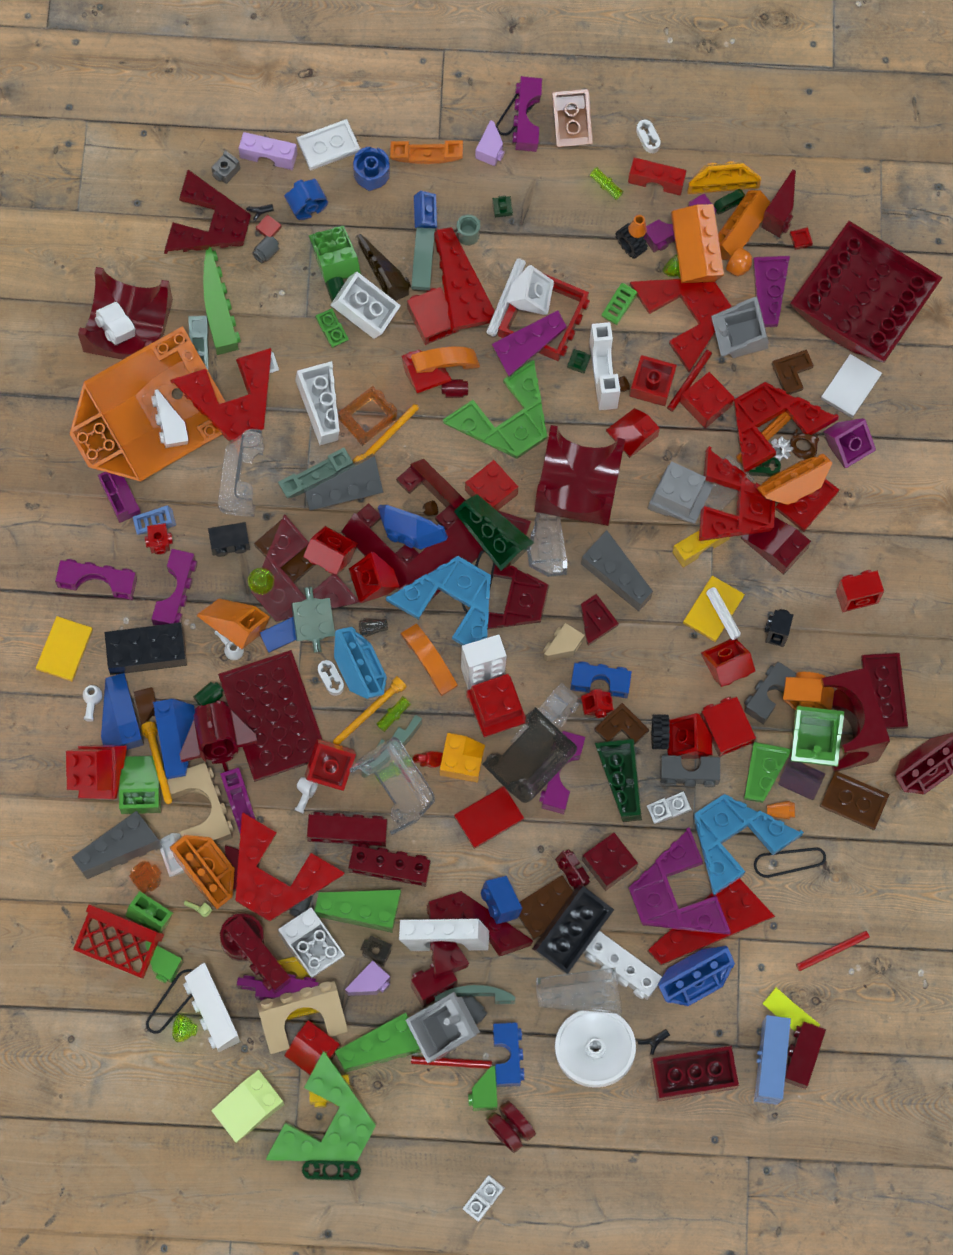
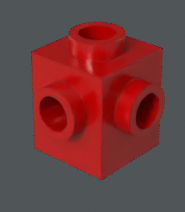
[145,523,173,555]
[581,689,614,718]

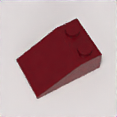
[761,169,796,238]
[741,517,811,575]

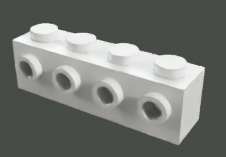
[584,931,662,1000]

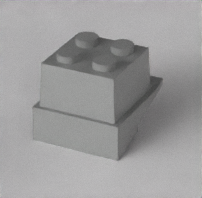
[711,296,769,358]
[648,461,714,524]
[406,992,480,1063]

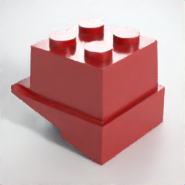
[466,674,528,738]
[66,745,127,799]

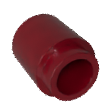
[441,379,468,398]

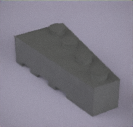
[304,453,383,510]

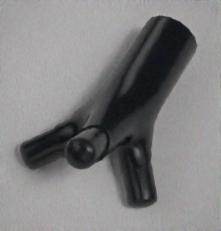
[246,204,274,221]
[638,1029,670,1055]

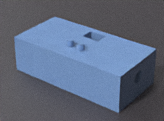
[754,1015,791,1105]

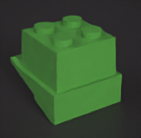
[791,706,844,767]

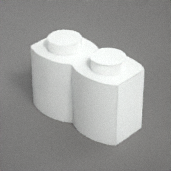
[95,302,135,345]

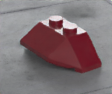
[894,732,953,795]

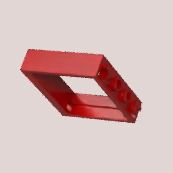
[498,273,590,362]

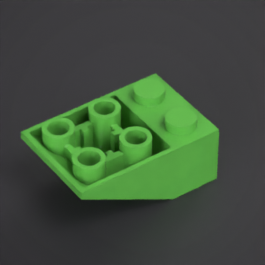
[309,225,361,283]
[119,756,161,814]

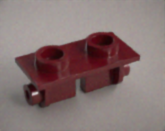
[555,849,590,890]

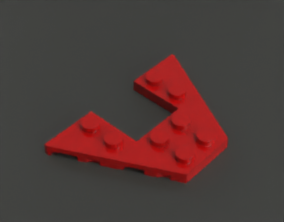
[630,279,732,373]
[170,348,272,441]
[734,382,839,473]
[699,446,776,541]
[235,813,345,922]

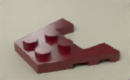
[487,564,549,630]

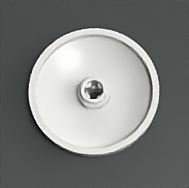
[555,1008,636,1088]

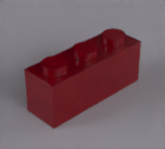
[785,1021,826,1089]

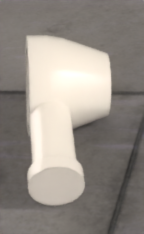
[214,631,244,660]
[83,685,103,722]
[295,777,318,814]

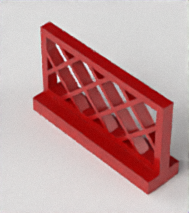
[73,905,164,979]

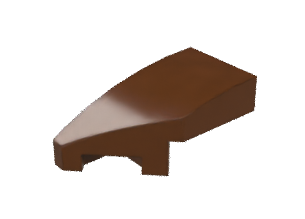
[134,687,156,725]

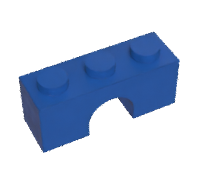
[570,661,632,698]
[493,1023,524,1087]

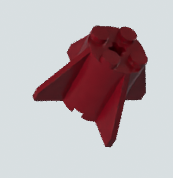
[180,701,258,772]

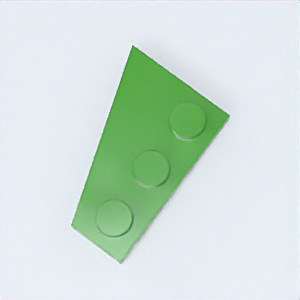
[744,742,792,803]

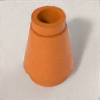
[628,215,647,238]
[767,800,795,820]

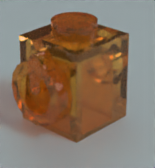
[129,861,162,894]

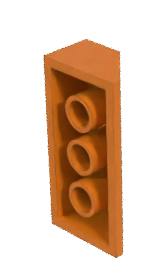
[671,204,724,283]

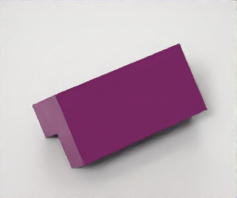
[98,472,141,523]

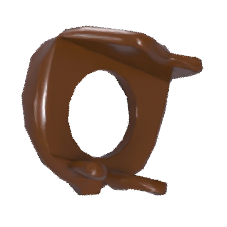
[790,429,820,459]

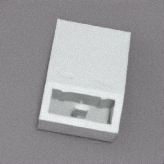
[278,908,345,978]

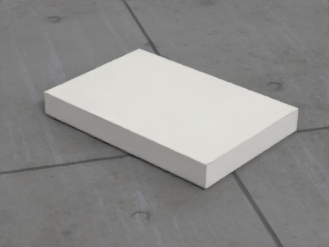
[297,119,360,171]
[821,354,882,418]

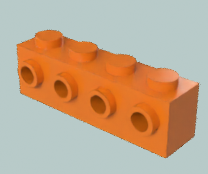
[718,190,771,260]

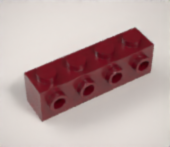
[307,812,388,847]
[348,844,431,887]
[224,915,291,994]

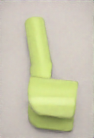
[184,900,212,917]

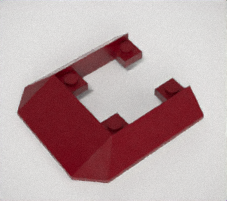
[341,459,483,599]

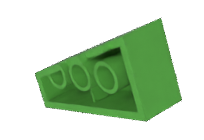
[335,1013,421,1073]

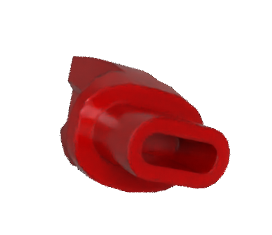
[412,751,443,768]

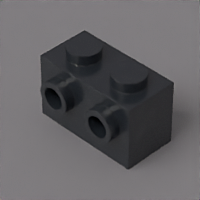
[208,522,250,557]
[764,609,794,647]

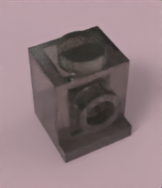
[361,936,393,966]

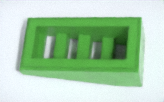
[601,283,637,325]

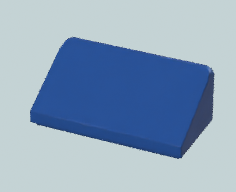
[414,190,437,228]
[260,617,296,653]

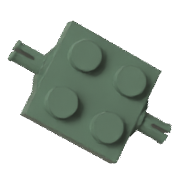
[291,587,335,653]

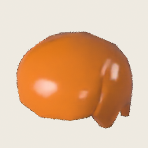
[726,248,752,276]

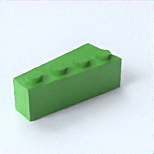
[314,890,401,933]

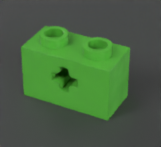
[125,892,173,933]

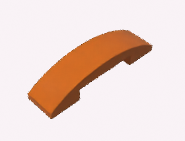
[390,140,463,164]
[411,346,480,373]
[400,623,458,696]

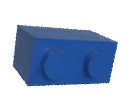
[481,876,522,924]

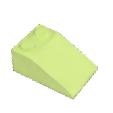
[211,1070,284,1143]

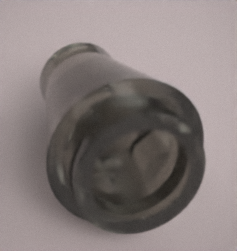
[359,618,388,637]

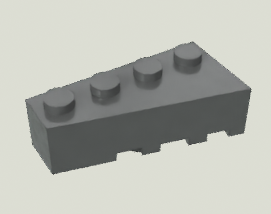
[581,530,653,612]
[72,811,163,879]

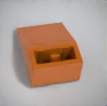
[197,598,270,649]

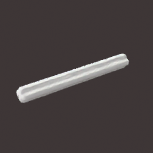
[487,258,526,337]

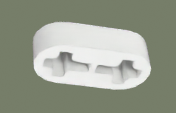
[636,120,660,153]
[318,660,344,696]

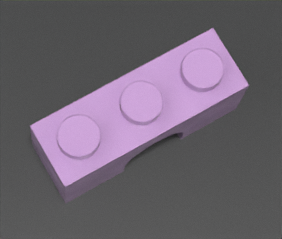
[239,132,297,170]

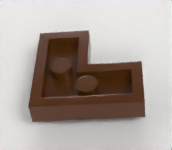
[772,349,814,395]
[594,703,649,744]

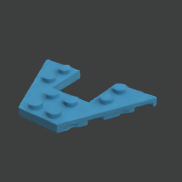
[386,556,491,646]
[694,794,804,895]

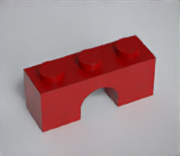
[628,157,687,196]

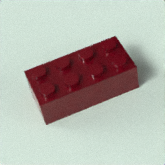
[650,1045,739,1102]

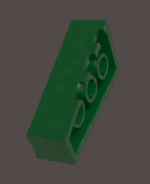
[454,494,534,571]
[595,739,642,822]

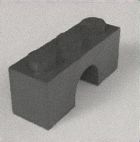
[744,661,796,725]
[660,755,720,787]

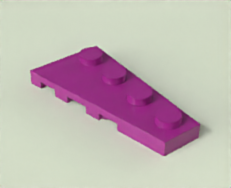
[753,256,790,327]
[492,310,567,378]

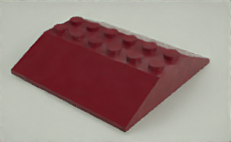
[790,220,943,363]

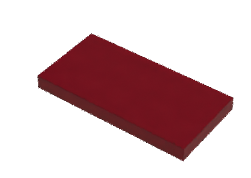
[861,653,908,729]

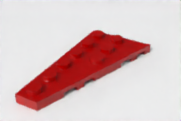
[434,227,495,331]
[647,878,775,966]

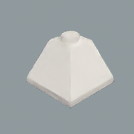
[508,265,554,315]

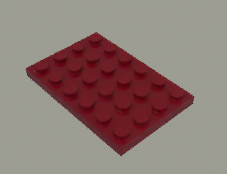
[218,650,323,782]

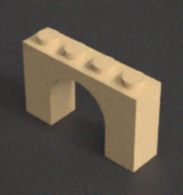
[167,762,234,844]
[256,981,348,1054]

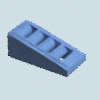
[133,505,176,535]

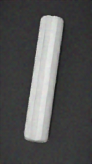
[707,587,741,640]

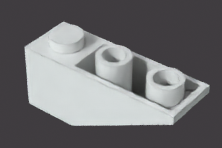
[151,389,188,448]

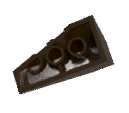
[357,234,411,301]

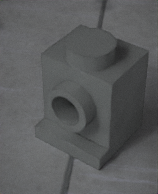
[211,150,240,184]

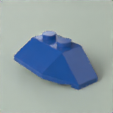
[378,505,448,550]
[657,946,735,1006]

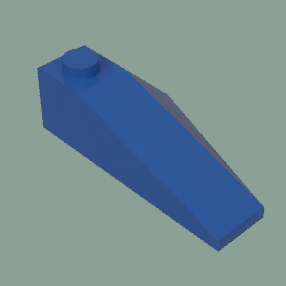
[101,673,144,750]
[153,699,195,779]

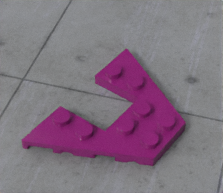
[629,827,731,934]

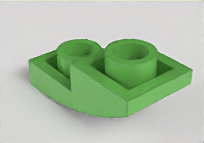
[315,308,349,348]

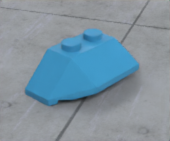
[334,627,387,699]

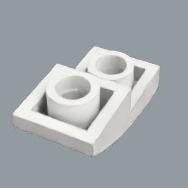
[647,791,692,824]
[463,1175,505,1222]

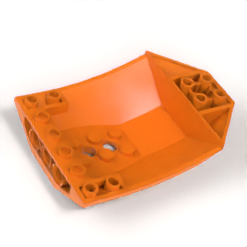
[70,326,225,482]

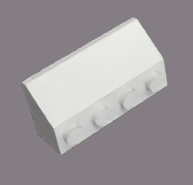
[183,963,240,1052]

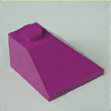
[823,418,876,468]

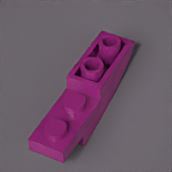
[237,974,319,1000]

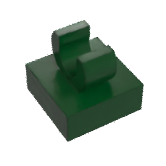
[492,195,513,218]
[567,349,591,374]

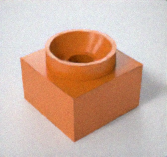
[783,672,834,710]

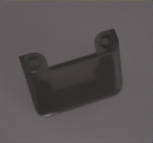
[482,707,577,803]

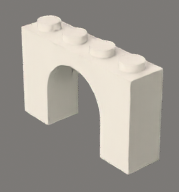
[589,322,620,410]
[399,919,489,951]

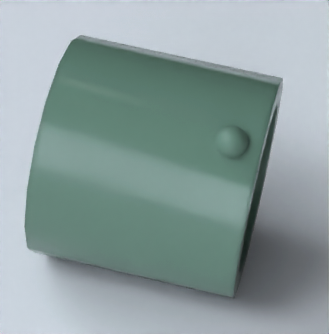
[456,214,480,246]

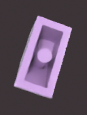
[475,120,505,166]
[345,961,390,996]

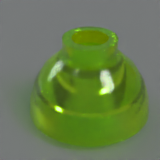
[663,254,681,278]
[247,568,274,594]
[172,1014,197,1042]

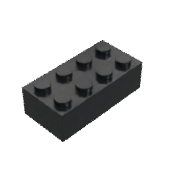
[104,622,187,675]
[532,885,614,974]

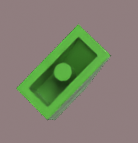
[145,941,184,983]
[468,1066,498,1111]

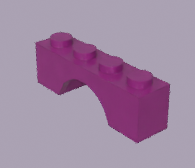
[512,76,542,152]
[644,193,716,252]
[151,549,197,626]
[55,559,137,600]
[539,731,585,814]
[220,768,256,833]

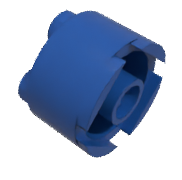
[353,147,390,191]
[284,179,328,220]

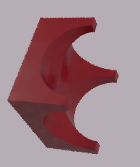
[78,267,173,360]
[534,425,625,526]
[821,667,890,773]

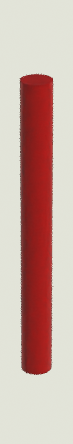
[667,350,712,412]
[796,931,870,972]
[411,1056,492,1069]

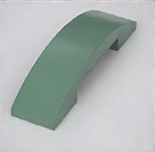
[278,447,353,499]
[435,985,515,1004]

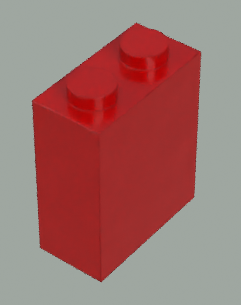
[407,287,459,345]
[700,697,756,757]

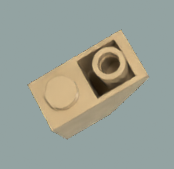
[543,623,585,661]

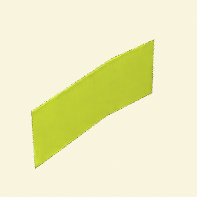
[763,988,820,1031]

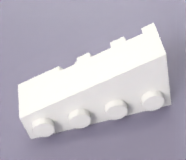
[295,361,339,445]

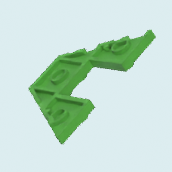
[443,359,547,459]
[266,1051,376,1162]

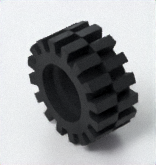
[615,223,648,259]
[651,714,670,749]

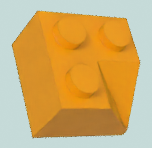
[440,733,485,783]

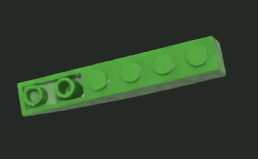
[203,247,241,355]

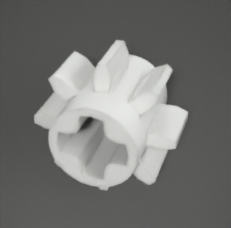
[771,436,793,461]

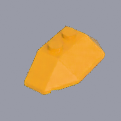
[687,161,761,194]

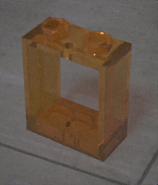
[338,386,397,446]

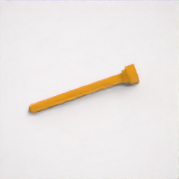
[352,404,419,463]
[333,676,407,745]
[141,722,172,804]

